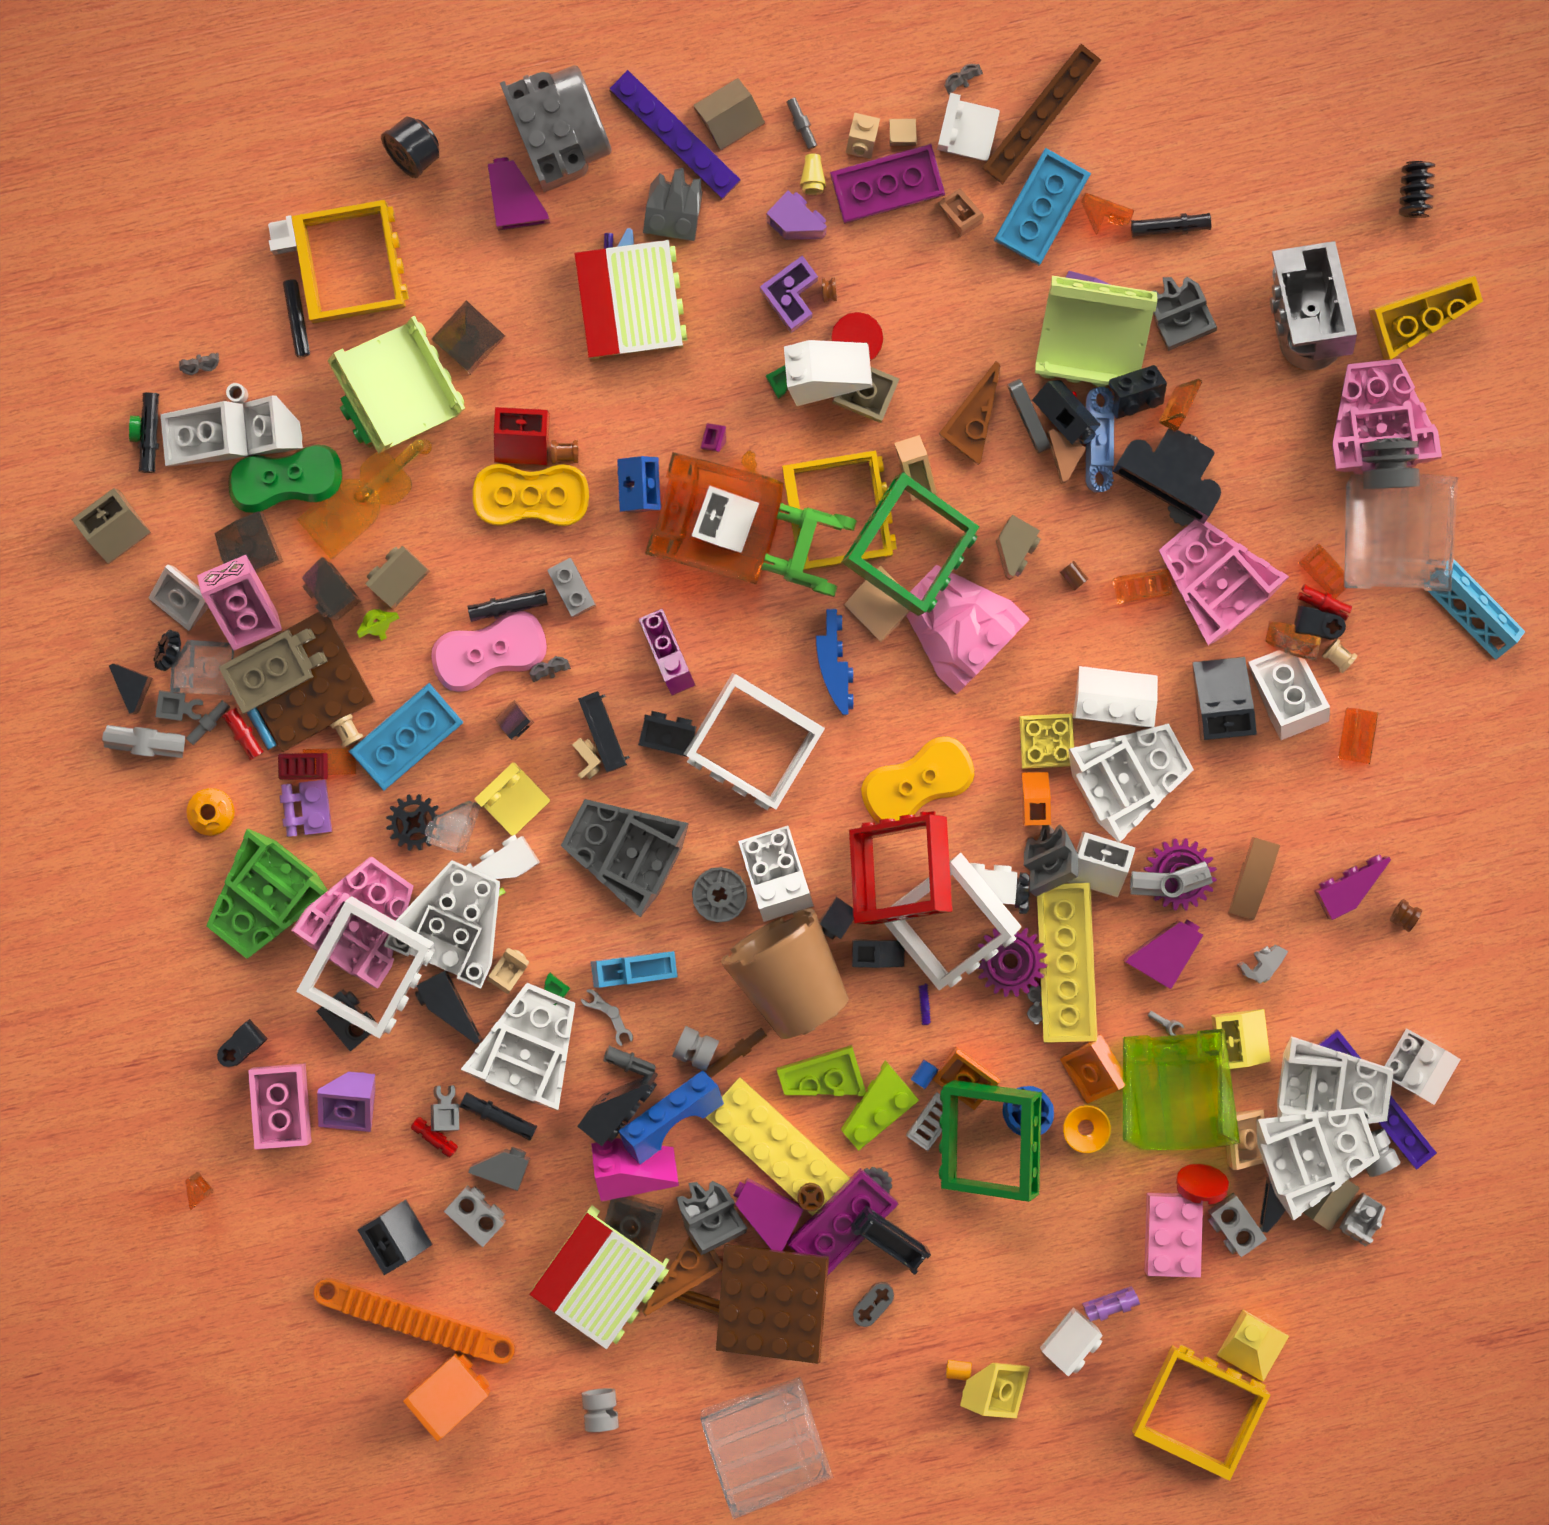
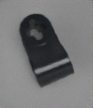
[1292,606,1346,640]
[217,1019,268,1067]

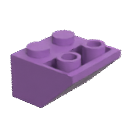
[766,190,827,240]

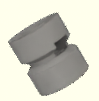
[672,1026,719,1072]
[1365,1129,1401,1177]
[582,1388,619,1432]

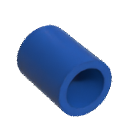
[911,1060,939,1089]

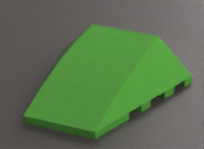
[206,829,328,959]

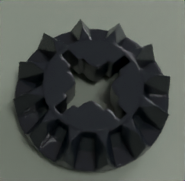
[153,630,181,672]
[1015,872,1030,914]

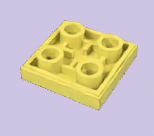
[1019,714,1074,769]

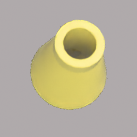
[800,154,826,195]

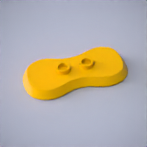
[473,464,589,526]
[861,737,974,823]

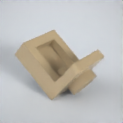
[846,113,880,159]
[572,738,602,779]
[487,948,529,994]

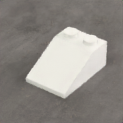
[784,340,873,406]
[160,401,248,466]
[1248,643,1330,740]

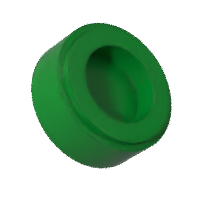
[129,415,141,442]

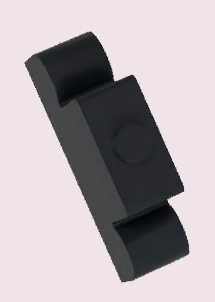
[1113,427,1221,524]

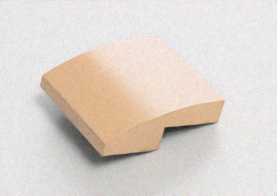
[844,566,910,642]

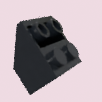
[358,1199,433,1275]

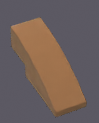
[1228,837,1280,920]

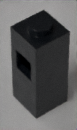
[1032,380,1101,445]

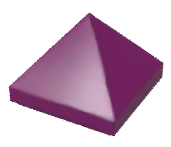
[700,423,726,452]

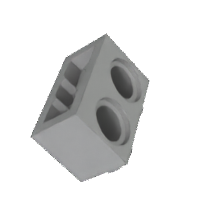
[547,558,596,618]
[444,1185,506,1247]
[1208,1193,1267,1257]

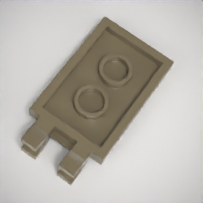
[219,629,328,714]

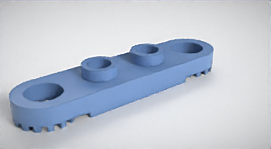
[1086,387,1114,493]

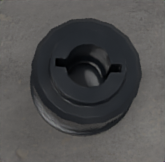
[381,116,439,178]

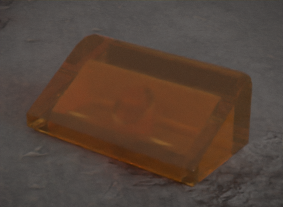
[1159,378,1202,432]
[1338,708,1378,764]
[185,1172,214,1210]

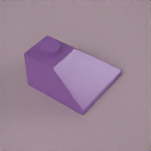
[317,1072,375,1132]

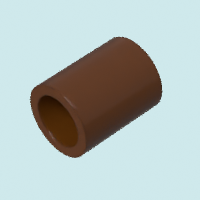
[1060,561,1088,591]

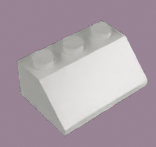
[1073,666,1158,728]

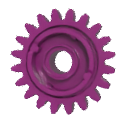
[1143,838,1217,911]
[977,927,1048,997]

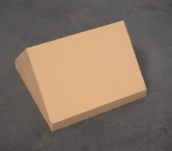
[1222,1110,1264,1170]

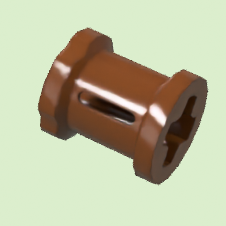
[551,440,579,464]

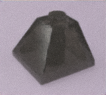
[431,300,505,375]

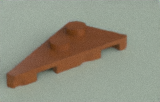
[939,361,1001,465]
[642,1237,723,1317]

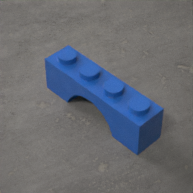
[619,1070,724,1164]

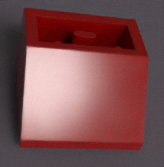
[494,407,550,466]

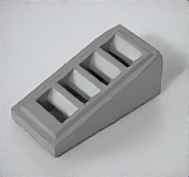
[906,1092,943,1151]

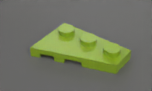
[776,1045,866,1096]
[841,1060,919,1151]

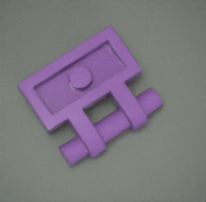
[280,780,332,837]
[1082,1286,1140,1322]

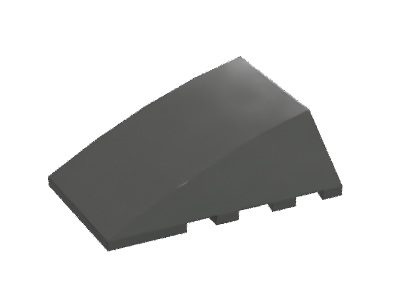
[561,799,689,917]

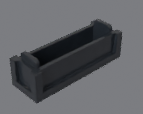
[578,691,630,773]
[850,1205,931,1275]

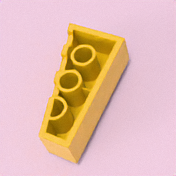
[1369,276,1483,360]

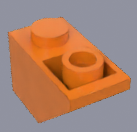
[1021,772,1051,826]

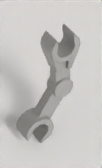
[581,989,633,1046]

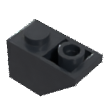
[819,896,854,940]
[852,939,905,968]

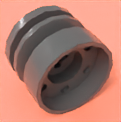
[1362,438,1420,489]

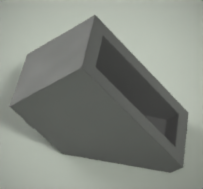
[468,1147,530,1191]

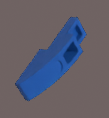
[816,609,854,715]

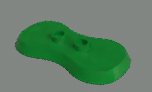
[228,444,342,513]

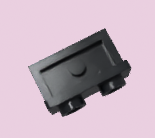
[1109,365,1167,419]
[638,711,697,757]

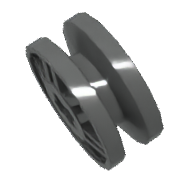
[692,867,747,922]

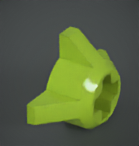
[357,609,399,641]

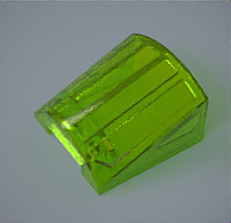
[1123,1029,1240,1150]

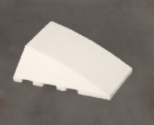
[1068,724,1194,842]
[461,983,575,1110]
[1277,1036,1394,1124]
[1256,1108,1380,1220]

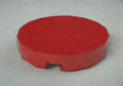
[831,312,884,361]
[1176,1164,1229,1204]

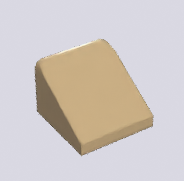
[889,119,917,146]

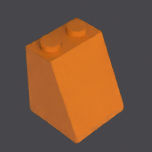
[403,1351,490,1442]

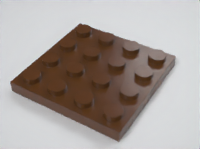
[232,609,375,752]
[716,1244,829,1364]

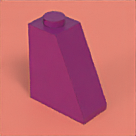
[488,157,550,231]
[1123,919,1203,989]
[733,1178,804,1251]

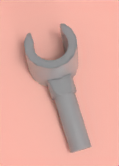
[1148,1011,1184,1038]

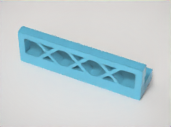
[1422,557,1525,660]

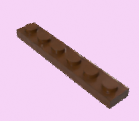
[982,44,1101,185]

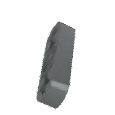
[1007,379,1051,454]

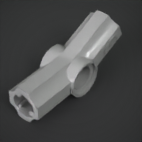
[102,725,185,758]
[1130,861,1213,897]

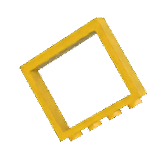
[291,200,409,323]
[782,450,897,571]
[1132,1345,1270,1481]

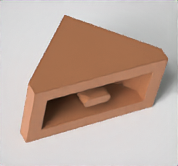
[938,189,984,237]
[1047,429,1086,484]

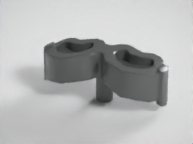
[945,64,983,95]
[179,353,219,375]
[529,656,571,683]
[1027,984,1042,1024]

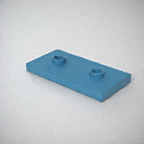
[994,148,1091,266]
[349,683,464,791]

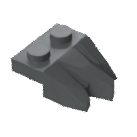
[643,168,702,241]
[1152,277,1217,351]
[1024,824,1078,897]
[677,1181,747,1255]

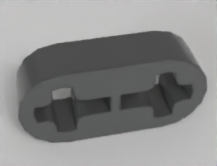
[853,1282,894,1327]

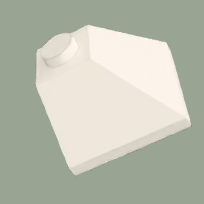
[241,396,303,456]

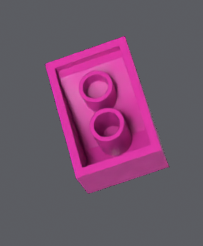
[591,1138,679,1202]

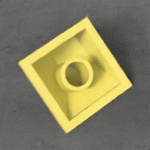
[1217,1310,1289,1382]
[960,1363,1030,1418]

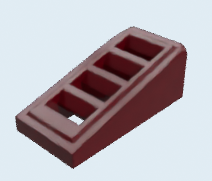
[278,753,328,780]

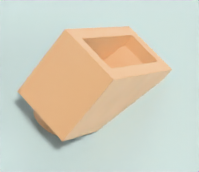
[894,435,937,501]

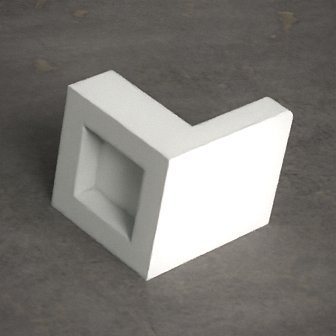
[268,215,297,255]

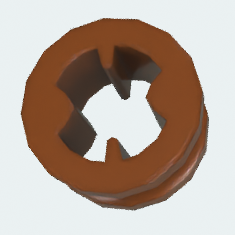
[822,278,837,302]

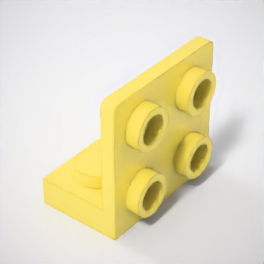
[475,763,550,836]

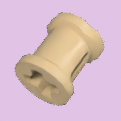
[1322,639,1357,673]
[330,714,364,748]

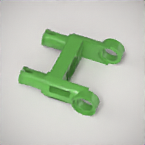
[761,503,857,597]

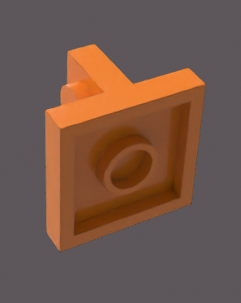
[1060,1034,1128,1104]

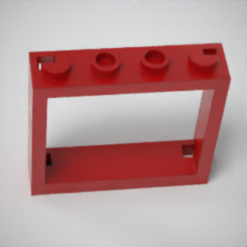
[849,811,952,925]

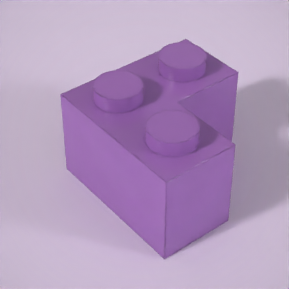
[760,255,818,333]

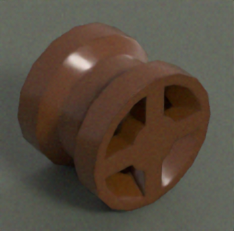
[1390,899,1422,932]
[798,1182,824,1211]

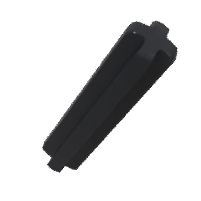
[283,279,310,357]

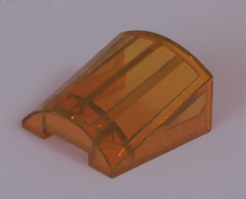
[645,452,784,584]

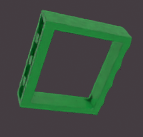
[841,472,980,616]
[939,1080,1042,1202]

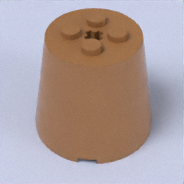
[721,908,849,1039]

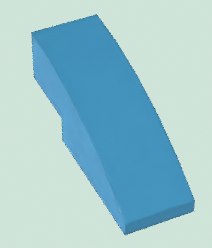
[591,951,677,988]

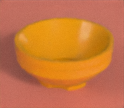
[186,788,235,836]
[1063,1105,1111,1153]

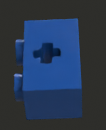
[617,456,661,512]

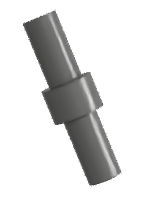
[786,98,817,150]
[186,700,230,745]

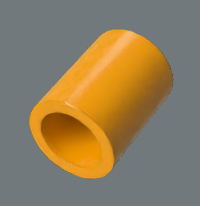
[946,1360,972,1381]

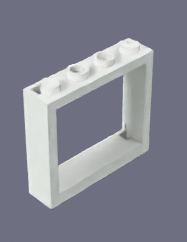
[684,673,825,810]
[884,853,1021,990]
[296,896,434,1039]

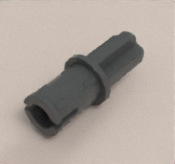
[603,1045,656,1076]

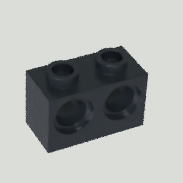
[316,989,376,1051]

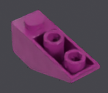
[639,608,696,696]
[1314,854,1391,920]

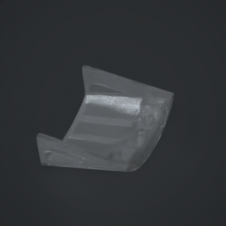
[1344,474,1458,592]
[700,1377,834,1520]

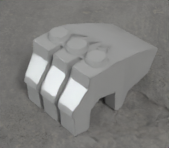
[1237,945,1288,984]
[1339,1193,1386,1247]

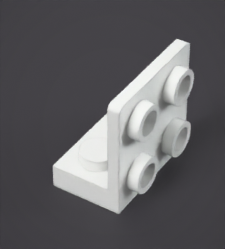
[937,93,1000,161]

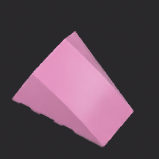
[1159,520,1289,646]

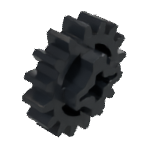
[386,794,444,851]

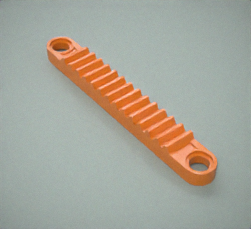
[313,1278,515,1364]

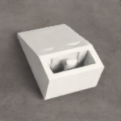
[738,826,814,922]

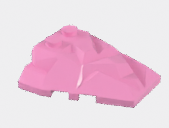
[1332,359,1442,474]
[906,565,1029,694]
[291,857,414,989]

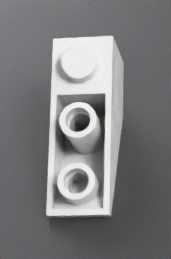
[466,835,540,879]

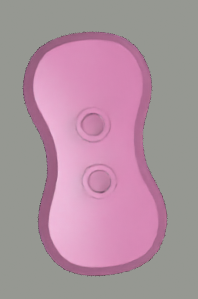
[431,611,547,692]

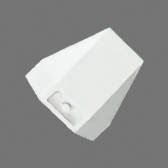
[384,860,500,989]

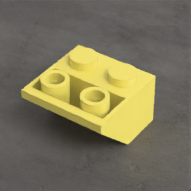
[1211,1009,1270,1070]

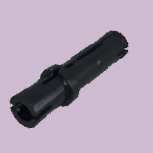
[1131,213,1212,237]
[138,392,159,473]
[467,589,548,622]
[459,1092,537,1141]

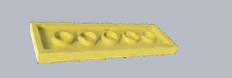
[1037,882,1097,1042]
[705,1077,850,1216]

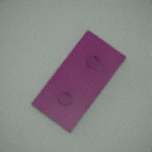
[830,144,945,224]
[787,1168,899,1275]

